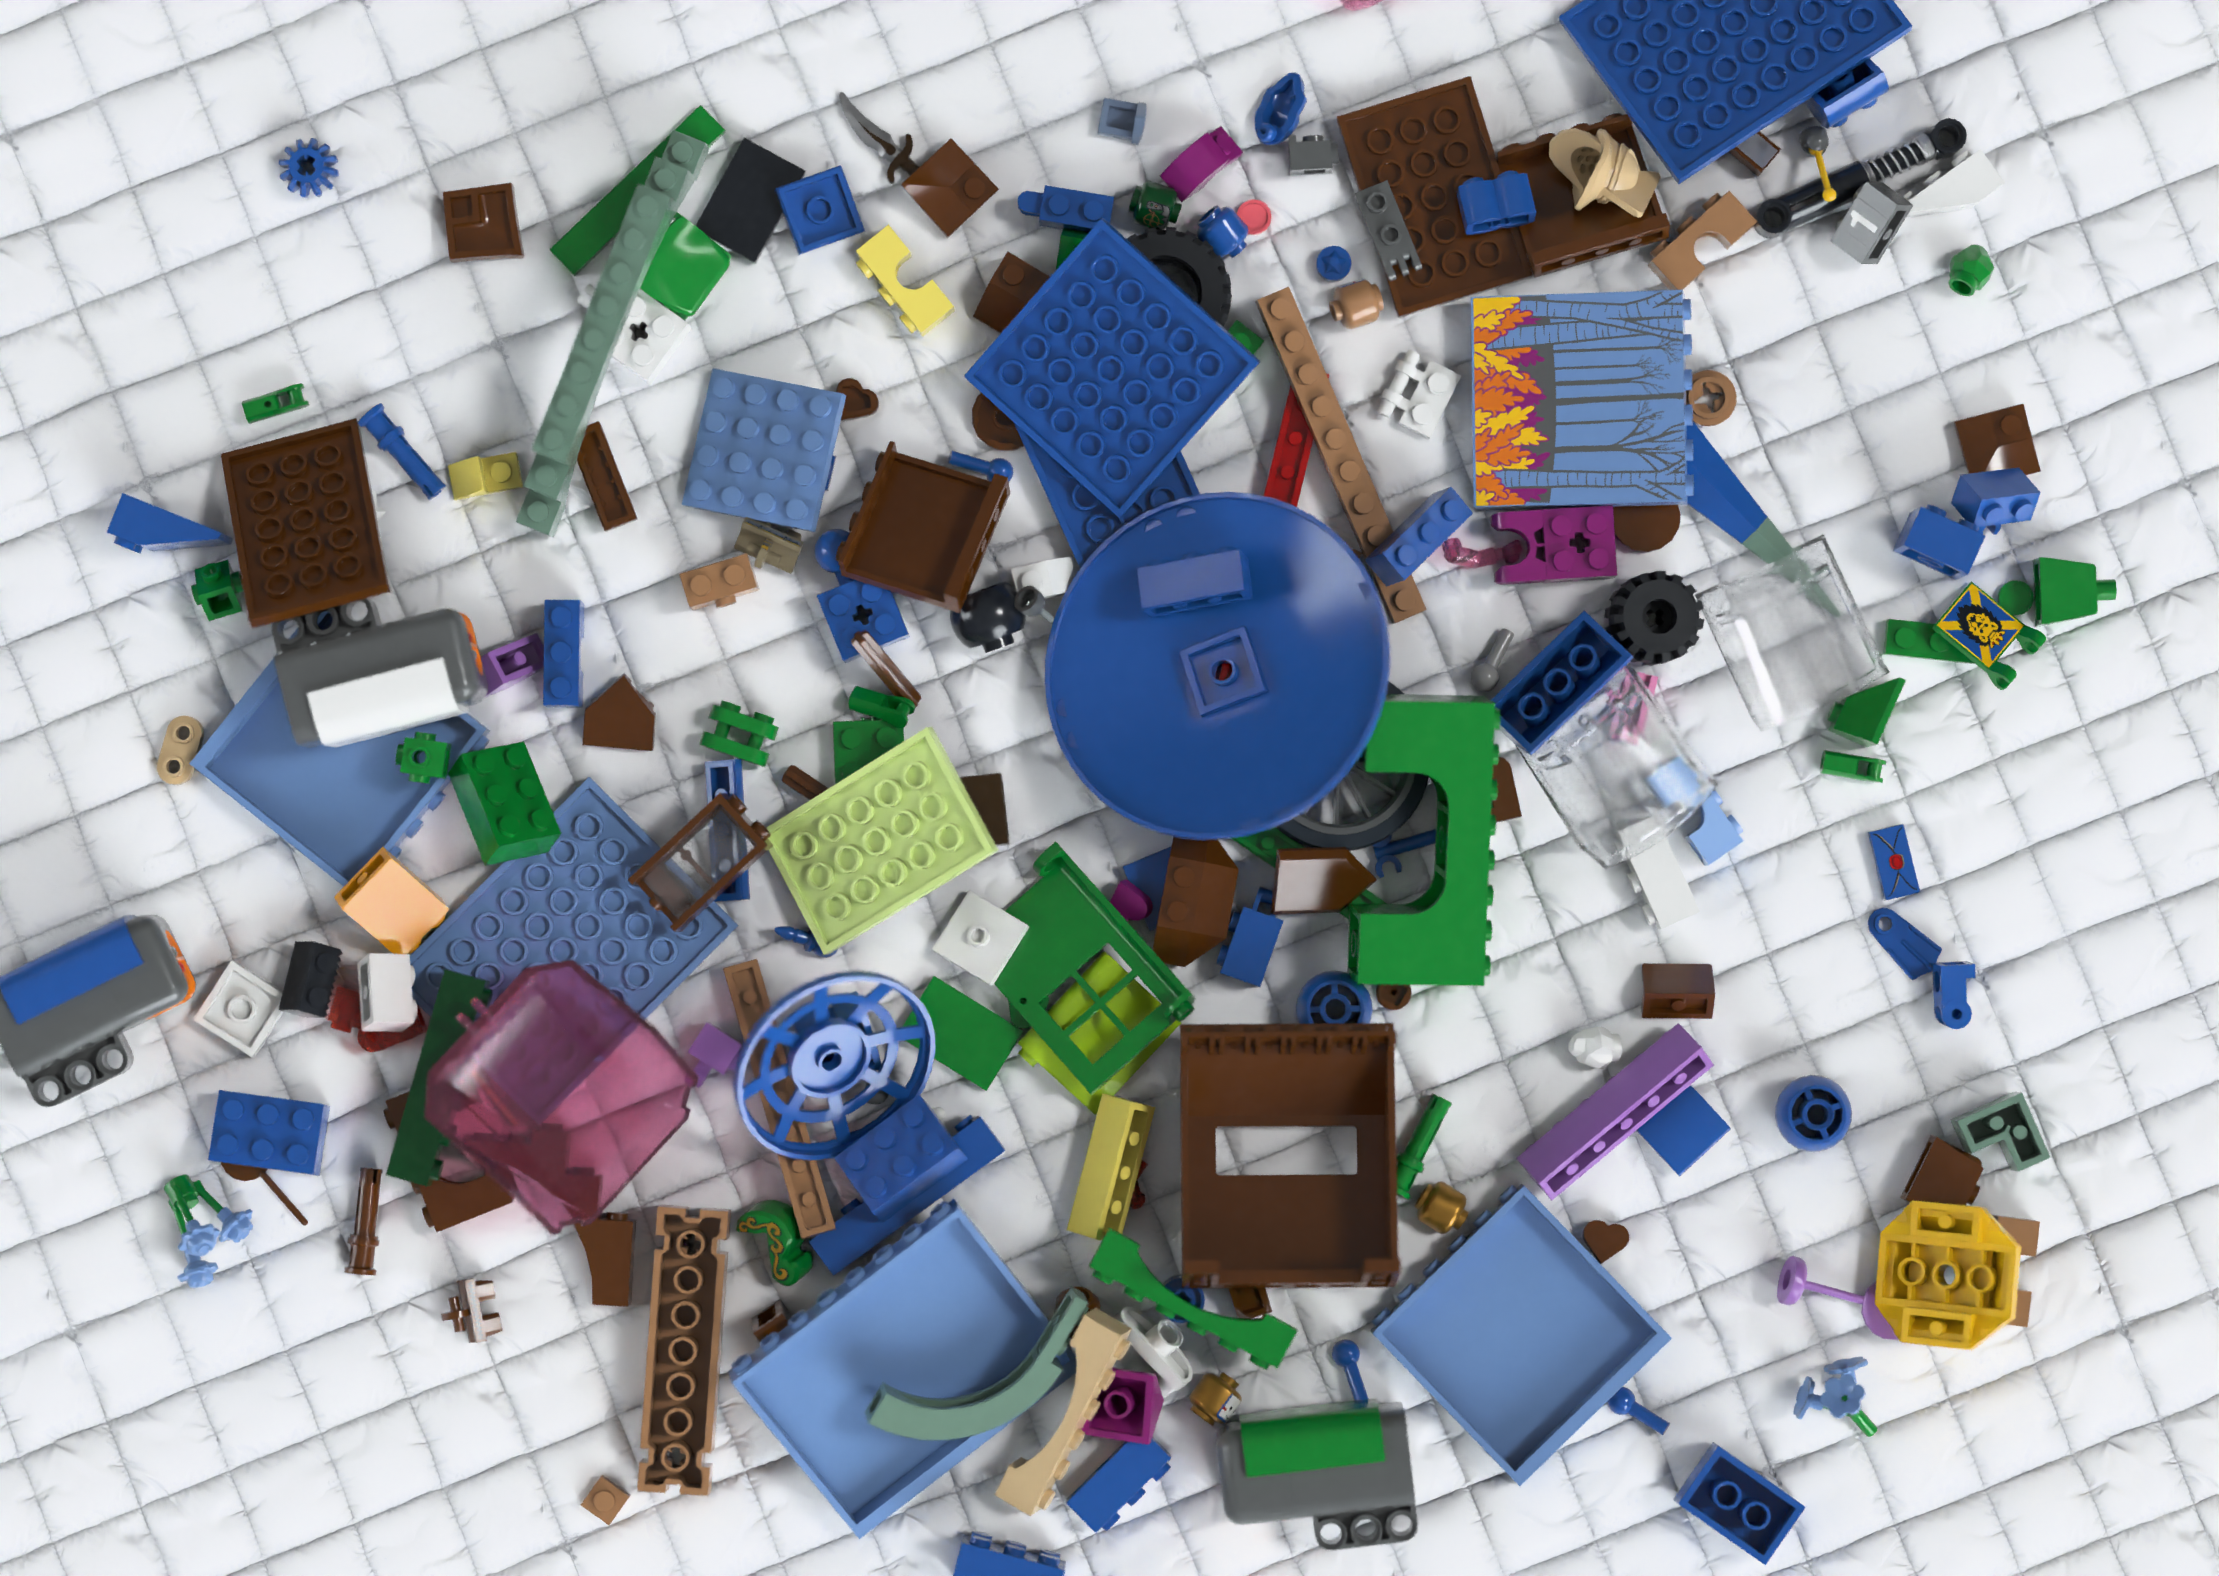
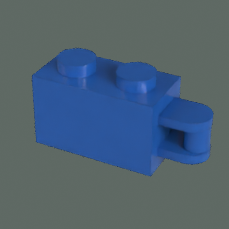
[1018,185,1114,232]
[1216,886,1284,987]

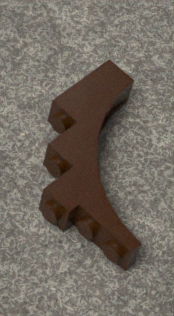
[460,1123,636,1307]

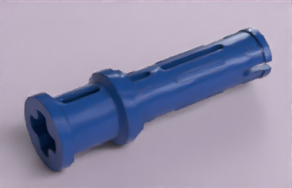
[357,403,446,501]

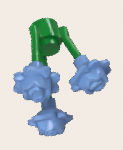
[164,1174,253,1288]

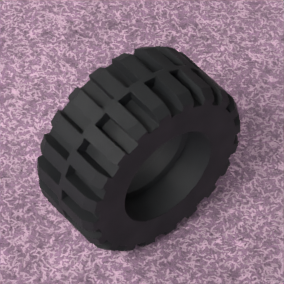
[1127,227,1232,327]

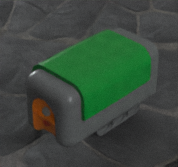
[1216,1398,1418,1550]

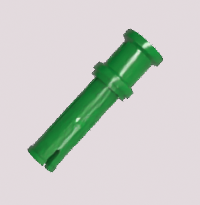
[1396,1093,1452,1200]

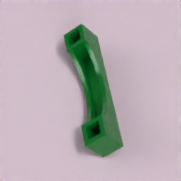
[1089,1227,1298,1370]

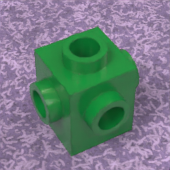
[191,560,244,621]
[396,732,452,784]

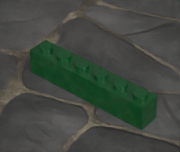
[386,969,493,1187]

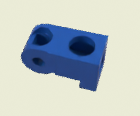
[1932,961,1976,1029]

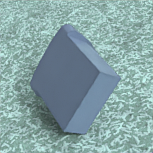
[1098,98,1147,145]

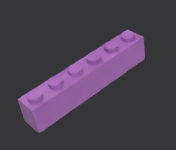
[1516,1023,1714,1201]

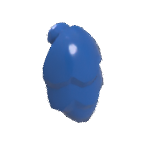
[1254,72,1307,145]

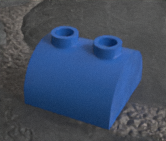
[1805,59,1889,129]

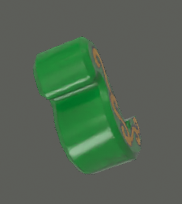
[736,1200,813,1286]

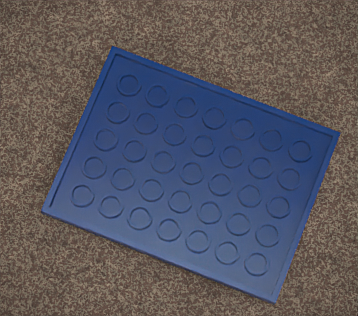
[1559,0,1912,185]

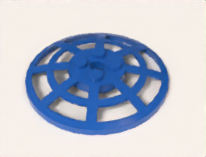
[733,971,935,1160]

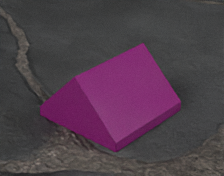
[1082,1368,1164,1445]

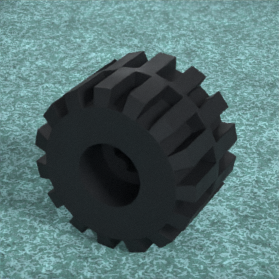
[1604,571,1704,666]

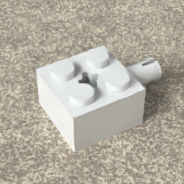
[577,284,692,385]

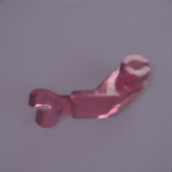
[1442,538,1522,569]

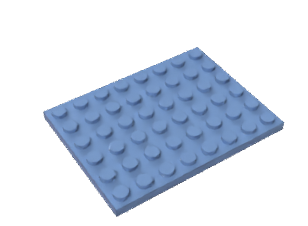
[410,777,739,1125]

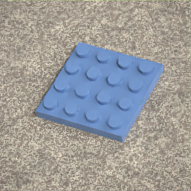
[682,368,846,532]

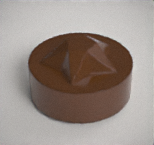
[1376,984,1412,1010]

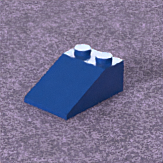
[107,493,233,554]

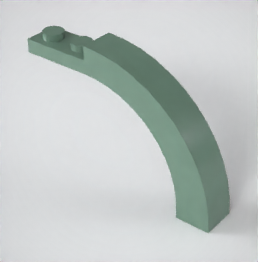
[865,1286,1088,1440]

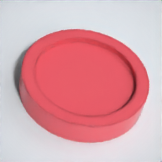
[1237,199,1271,235]

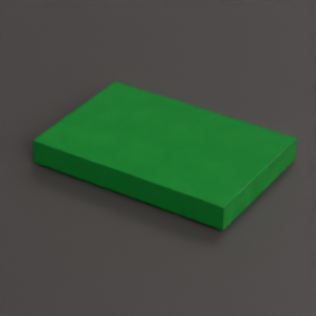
[902,976,1023,1091]

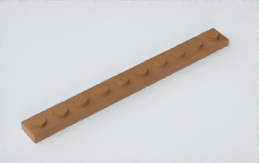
[1255,287,1427,624]

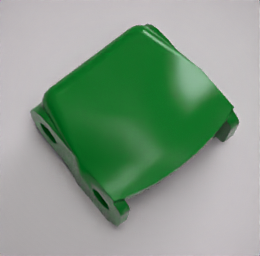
[640,212,732,321]

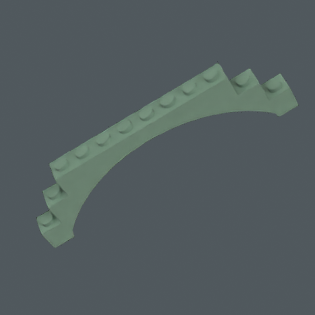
[516,130,709,537]

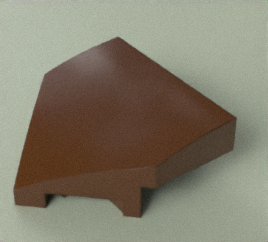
[583,673,656,751]

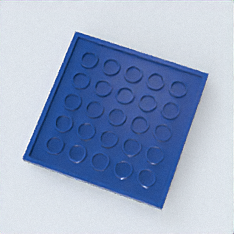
[964,218,1261,518]

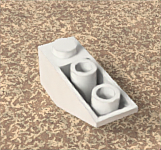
[1902,149,2005,217]

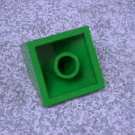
[1827,677,1906,748]

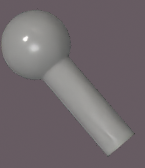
[1471,628,1515,691]

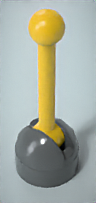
[1799,126,1836,202]

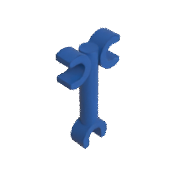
[1372,829,1436,878]

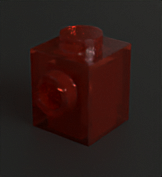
[324,983,362,1033]

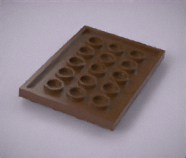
[1336,76,1533,318]
[221,418,391,628]

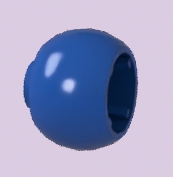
[1296,970,1373,1024]
[1775,1075,1852,1152]

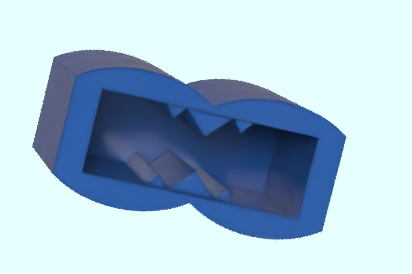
[1457,171,1536,235]

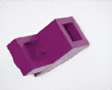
[1160,126,1243,202]

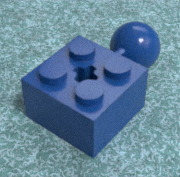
[814,529,910,663]

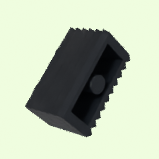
[279,941,343,1018]

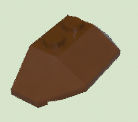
[1152,836,1239,967]

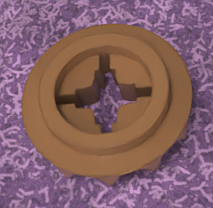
[1686,370,1737,426]

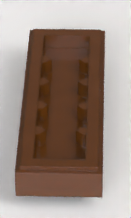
[577,421,638,532]

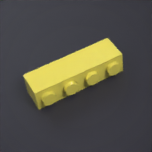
[1067,1093,1155,1241]

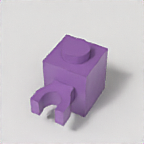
[687,1022,743,1088]

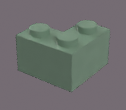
[1950,1092,2051,1172]

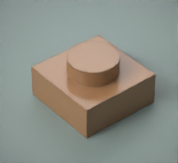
[581,1475,631,1525]

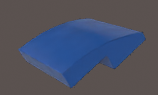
[1636,1085,1731,1177]

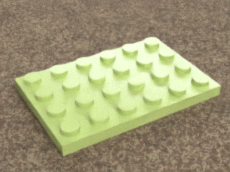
[766,727,999,955]

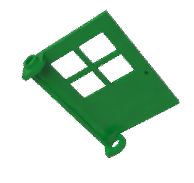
[994,842,1195,1095]

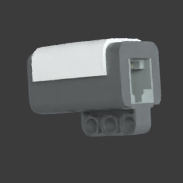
[272,598,488,748]

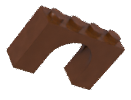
[383,1075,520,1232]

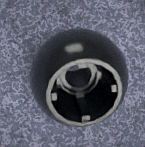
[950,581,1026,653]

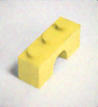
[856,224,955,337]

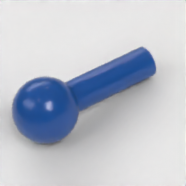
[948,451,1013,482]
[1332,1339,1369,1401]
[1607,1387,1670,1435]

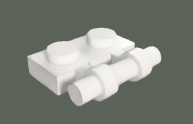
[1377,349,1461,439]

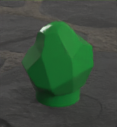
[1948,244,1994,296]

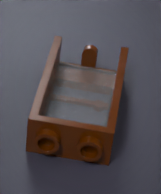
[628,793,774,932]

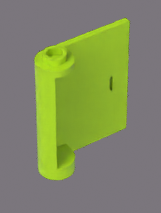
[1018,951,1181,1115]

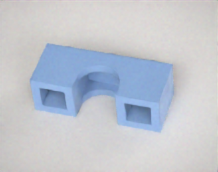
[1645,754,1743,866]

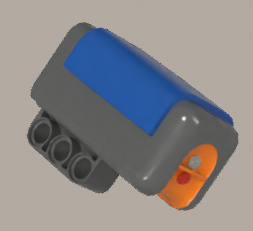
[0,915,196,1107]

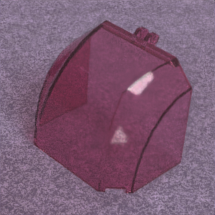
[425,960,699,1236]

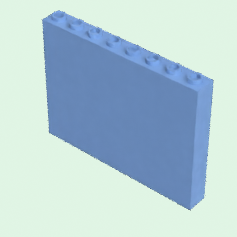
[728,1198,1076,1539]

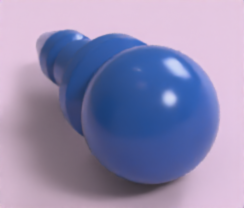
[775,926,838,958]

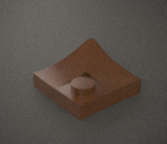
[901,138,999,238]
[443,183,525,263]
[1954,403,2041,475]

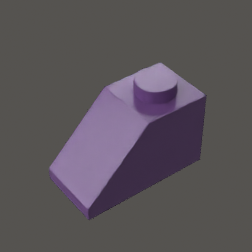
[481,633,544,698]

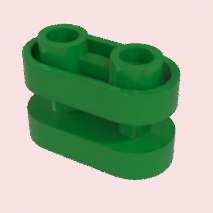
[699,700,779,767]

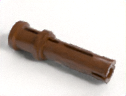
[344,1167,383,1276]

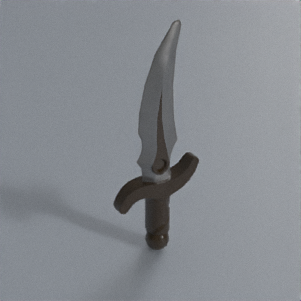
[839,92,920,184]

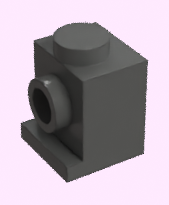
[1288,135,1339,176]

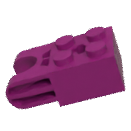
[1490,505,1617,585]

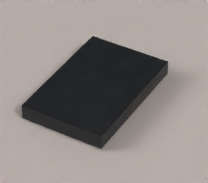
[695,137,806,264]

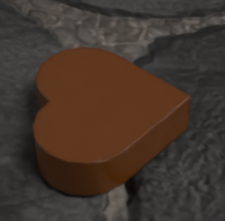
[836,378,879,421]
[1582,1220,1629,1264]

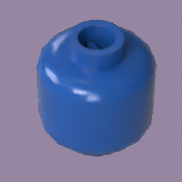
[1197,205,1248,258]

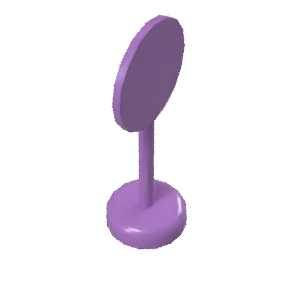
[1777,1256,1898,1340]

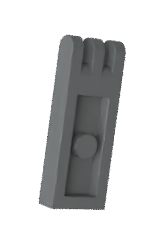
[1354,181,1423,282]

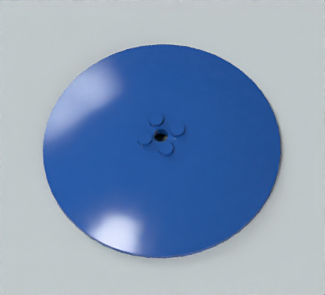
[1045,492,1390,840]

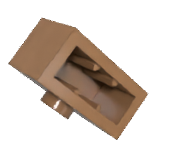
[679,553,760,610]

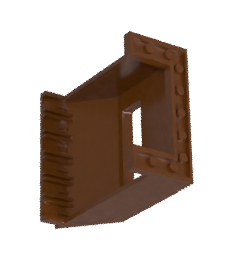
[1180,1023,1401,1289]

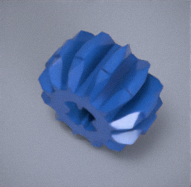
[279,138,339,198]

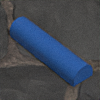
[705,759,750,902]

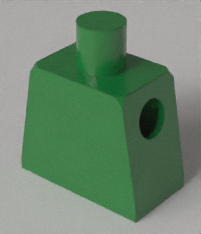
[2033,557,2117,627]

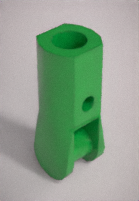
[242,383,309,424]
[848,686,916,728]
[1820,750,1886,783]

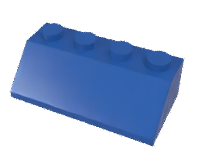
[1491,611,1633,756]

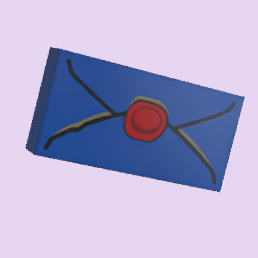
[1868,824,1920,901]

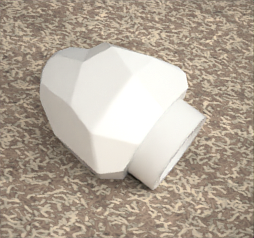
[1568,1027,1622,1069]

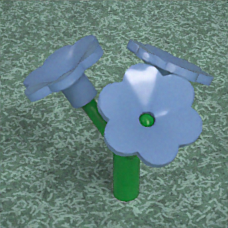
[1793,1357,1877,1437]

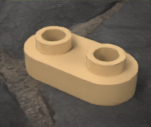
[157,716,204,785]

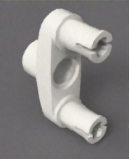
[1113,1307,1192,1399]

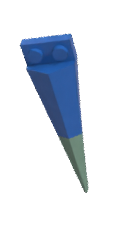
[1687,422,1842,616]

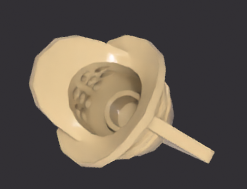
[1549,128,1661,218]

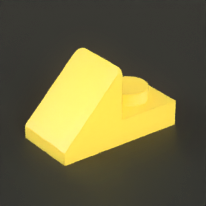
[448,452,524,500]

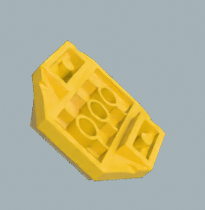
[1875,1200,2021,1350]

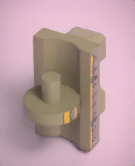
[734,517,804,574]

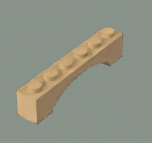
[995,1308,1132,1516]

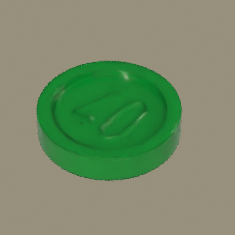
[1998,580,2034,616]

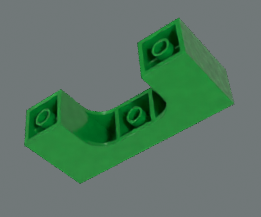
[1347,694,1500,986]

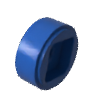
[1316,246,1352,282]

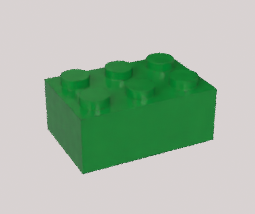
[448,741,561,866]

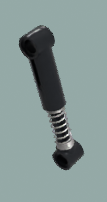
[1753,118,1967,239]

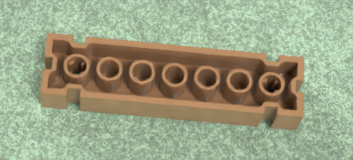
[637,1205,731,1496]

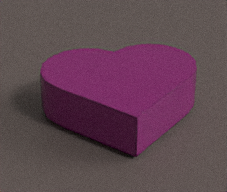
[1109,879,1153,922]

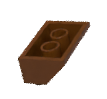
[973,251,1050,333]

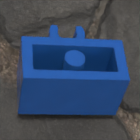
[1951,468,2041,535]

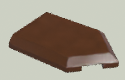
[1271,847,1377,914]

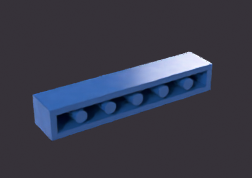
[809,1115,1006,1276]

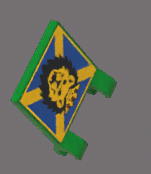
[1932,581,2046,690]

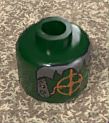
[1128,181,1182,230]

